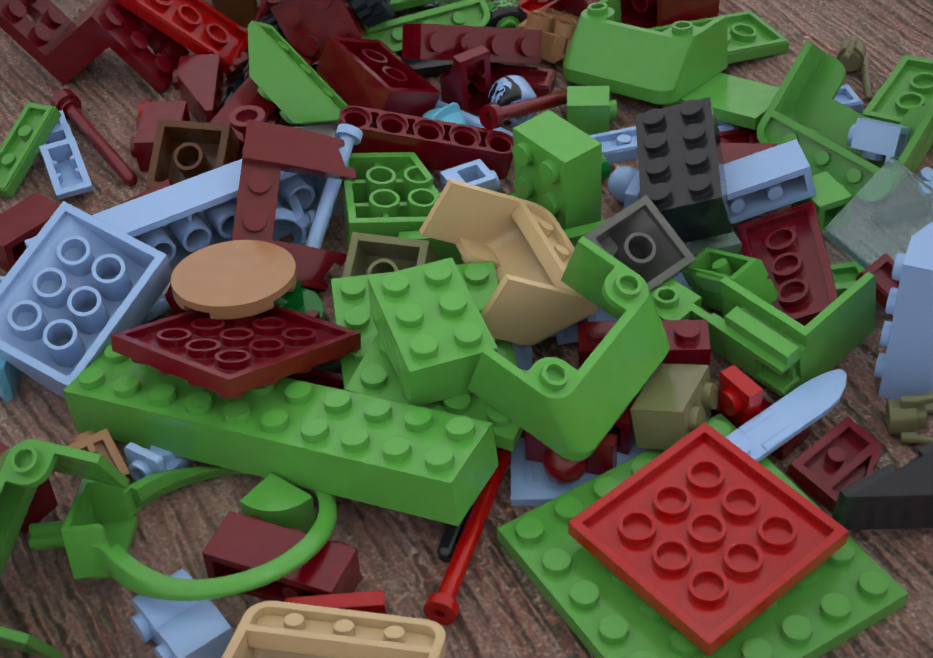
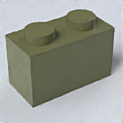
[630,363,718,450]

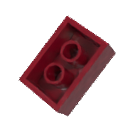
[316,36,441,117]

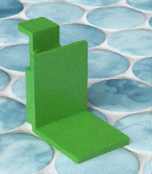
[669,272,876,398]

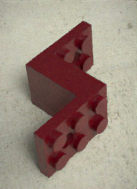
[0,0,190,93]

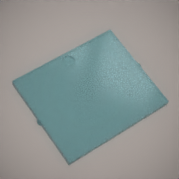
[821,156,933,269]

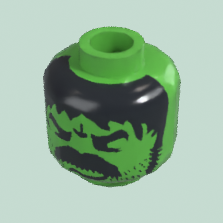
[486,0,526,28]

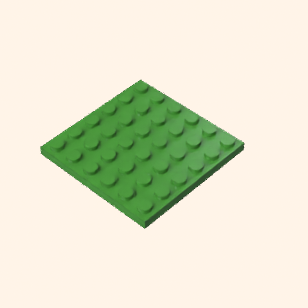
[497,413,908,658]

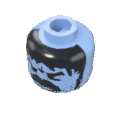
[488,75,537,127]

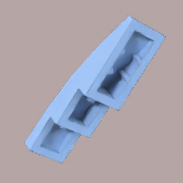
[39,110,93,200]

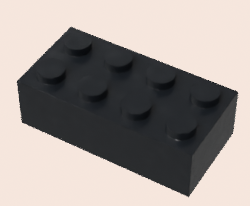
[635,97,732,243]

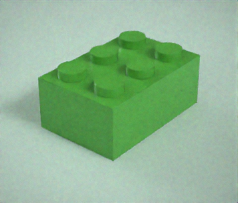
[512,110,602,230]
[368,257,498,407]

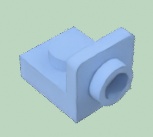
[124,442,195,481]

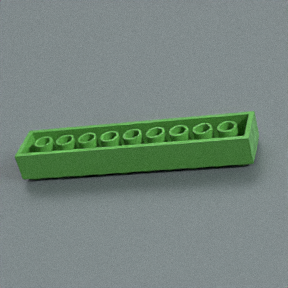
[63,343,499,526]

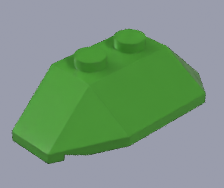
[248,20,348,126]

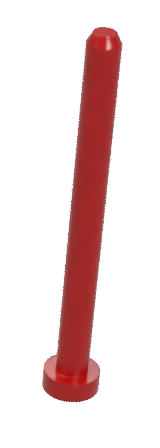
[423,448,511,625]

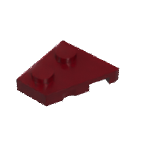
[786,416,883,531]

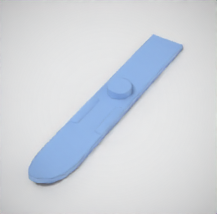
[726,369,847,462]

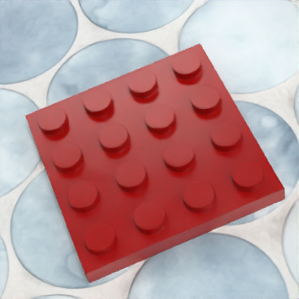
[568,422,849,656]

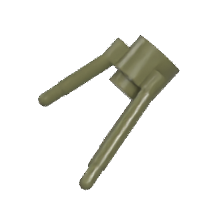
[834,35,872,101]
[885,392,933,445]

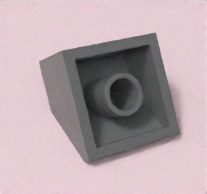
[584,194,696,291]

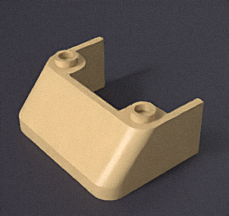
[419,178,599,347]
[221,601,446,658]

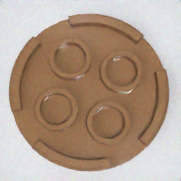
[170,240,297,320]

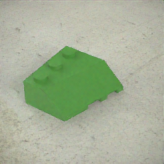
[339,152,441,253]

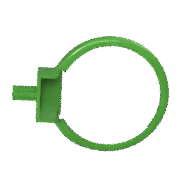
[28,465,337,601]

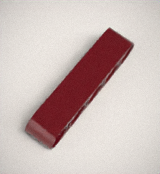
[335,106,514,180]

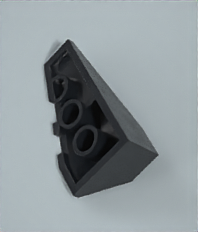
[832,442,933,530]

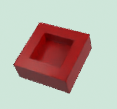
[718,364,763,425]

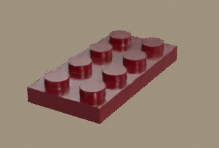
[737,201,839,326]

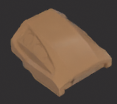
[516,8,580,63]

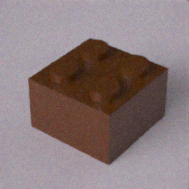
[146,119,240,189]

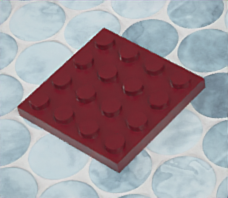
[111,304,361,399]

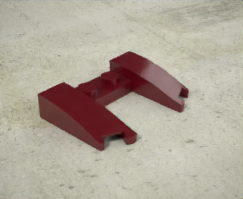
[232,119,356,292]

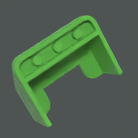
[757,41,933,205]

